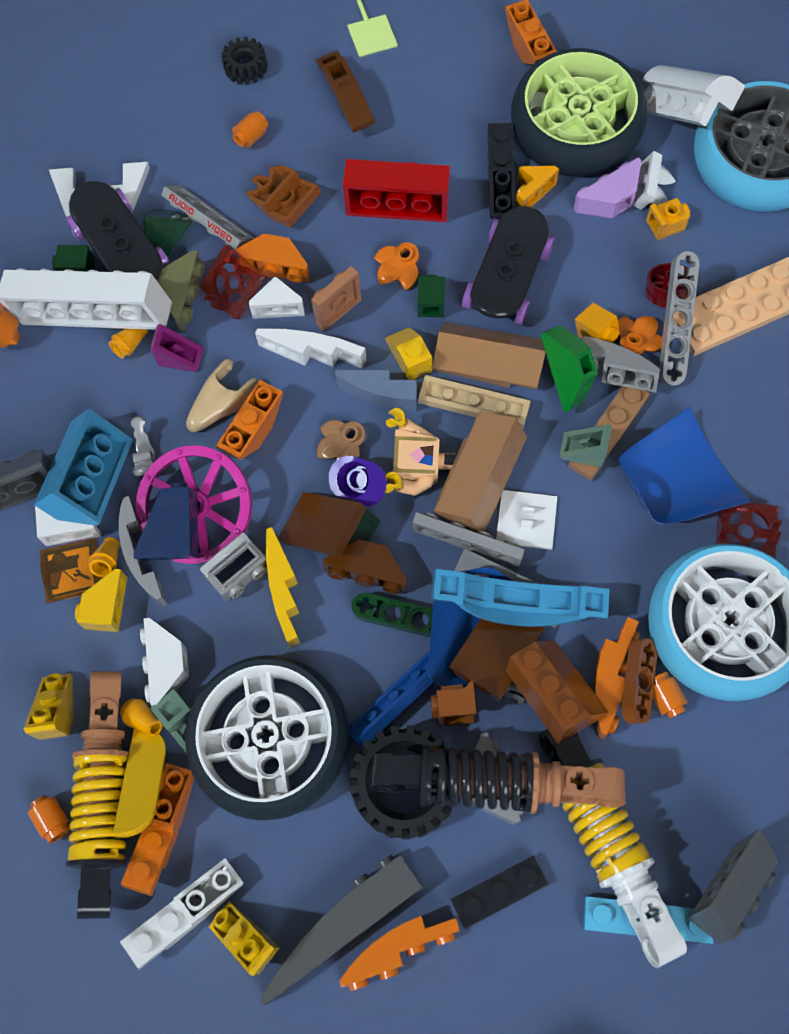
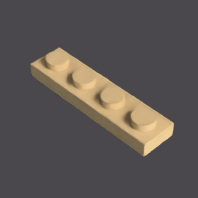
[418,375,531,429]

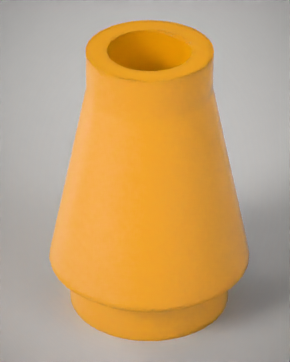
[108,329,148,358]
[88,537,120,578]
[120,698,163,737]

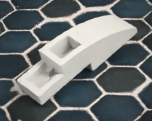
[120,858,244,970]

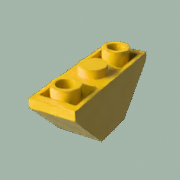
[24,673,74,740]
[209,901,280,976]

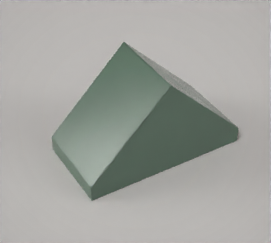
[559,424,612,468]

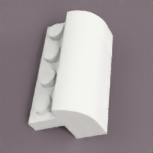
[642,65,745,127]

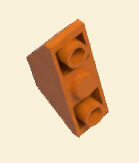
[505,0,557,64]
[231,233,310,283]
[216,380,284,460]

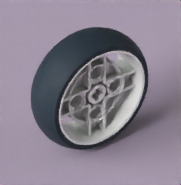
[185,655,349,820]

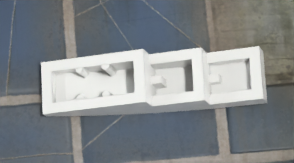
[255,329,367,369]

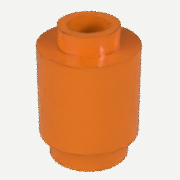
[232,111,268,148]
[652,672,688,719]
[27,795,70,844]

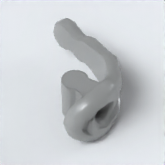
[130,416,156,476]

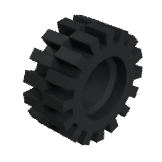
[222,37,268,85]

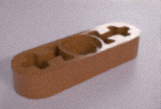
[621,638,657,724]

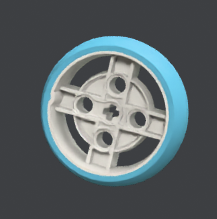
[648,543,789,701]

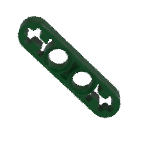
[351,593,433,638]

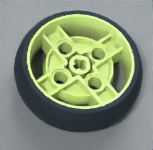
[511,48,647,177]

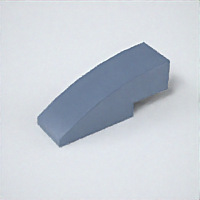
[335,370,417,411]

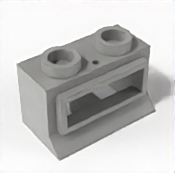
[199,532,267,602]

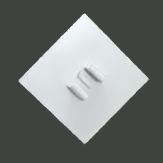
[496,490,557,550]

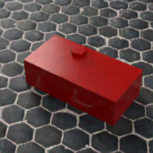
[343,159,450,222]

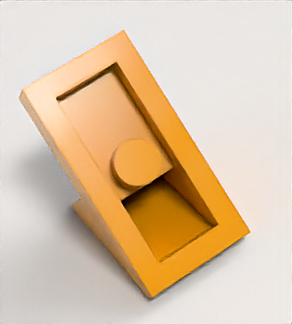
[515,166,559,207]

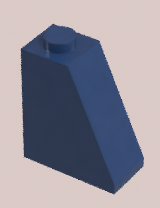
[134,483,198,561]

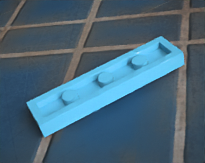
[583,897,713,944]

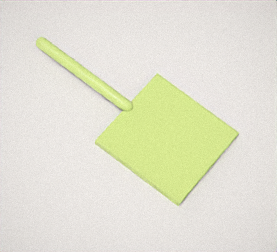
[347,0,398,57]

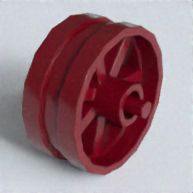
[645,263,690,308]

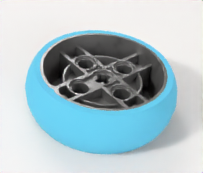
[694,81,789,212]

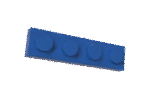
[348,650,447,749]

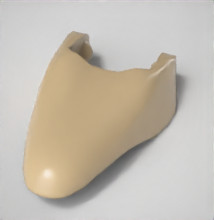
[186,359,258,432]

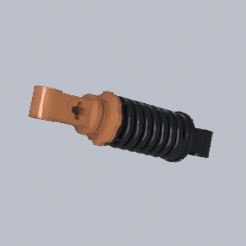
[370,745,626,814]

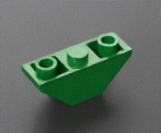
[540,325,598,412]

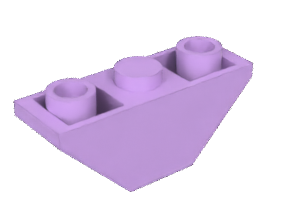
[573,157,641,218]

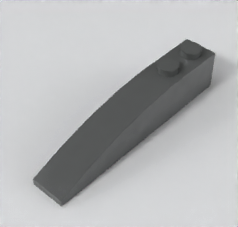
[259,854,422,1006]

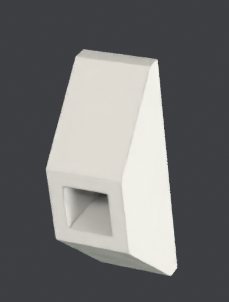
[140,618,189,706]

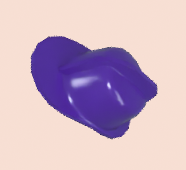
[328,456,387,506]

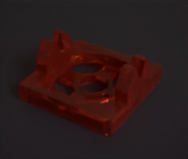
[200,245,265,320]
[716,502,782,558]

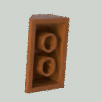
[506,640,609,745]

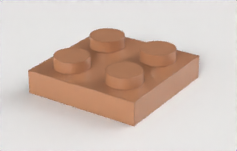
[311,266,362,332]

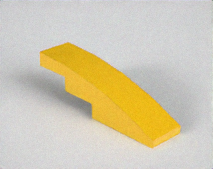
[266,527,301,648]

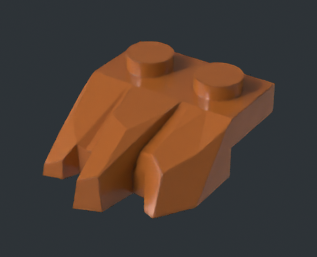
[246,165,321,228]

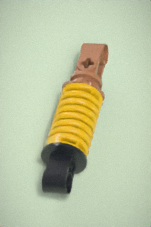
[65,671,129,919]

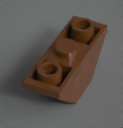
[322,539,408,594]

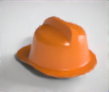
[0,303,21,348]

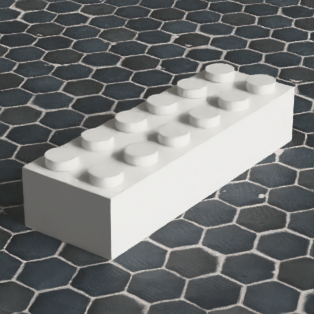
[0,268,172,330]

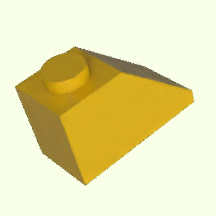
[385,327,432,380]
[75,569,128,632]

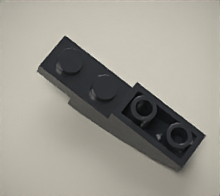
[487,123,516,219]

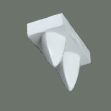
[633,151,675,210]

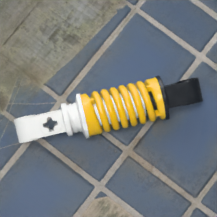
[539,729,687,968]

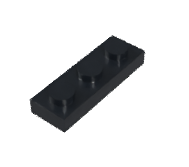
[450,856,549,929]

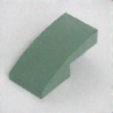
[150,689,191,752]

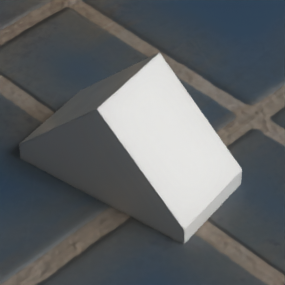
[249,276,305,319]

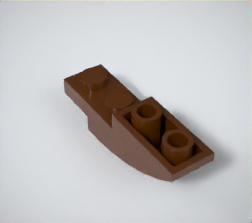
[316,50,375,133]

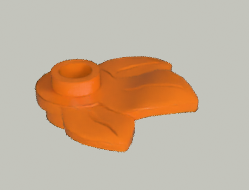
[374,242,419,291]
[618,316,663,355]

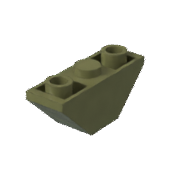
[158,250,205,332]

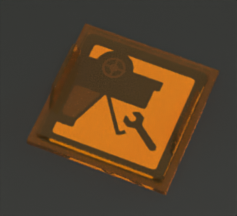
[39,538,101,604]

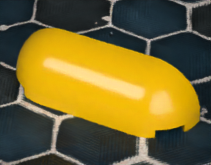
[113,729,166,838]

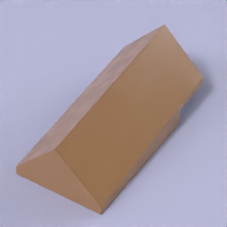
[432,322,546,390]
[433,411,527,533]

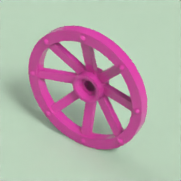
[136,445,253,564]

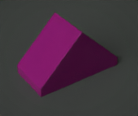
[150,324,204,372]

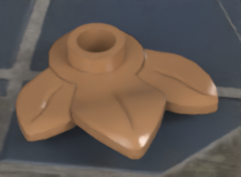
[317,420,366,459]

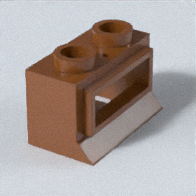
[431,679,476,727]

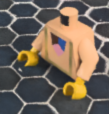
[385,408,456,496]

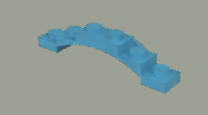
[431,569,610,627]

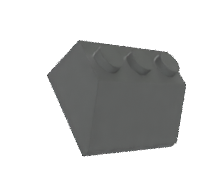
[0,449,52,511]
[688,829,778,944]

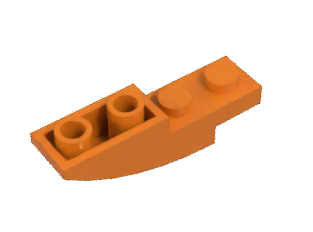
[592,617,640,739]
[121,763,194,896]
[339,916,460,991]

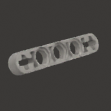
[659,251,699,386]

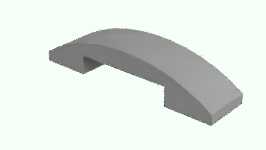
[119,496,168,607]

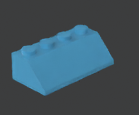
[34,408,133,526]

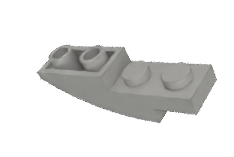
[582,336,660,393]

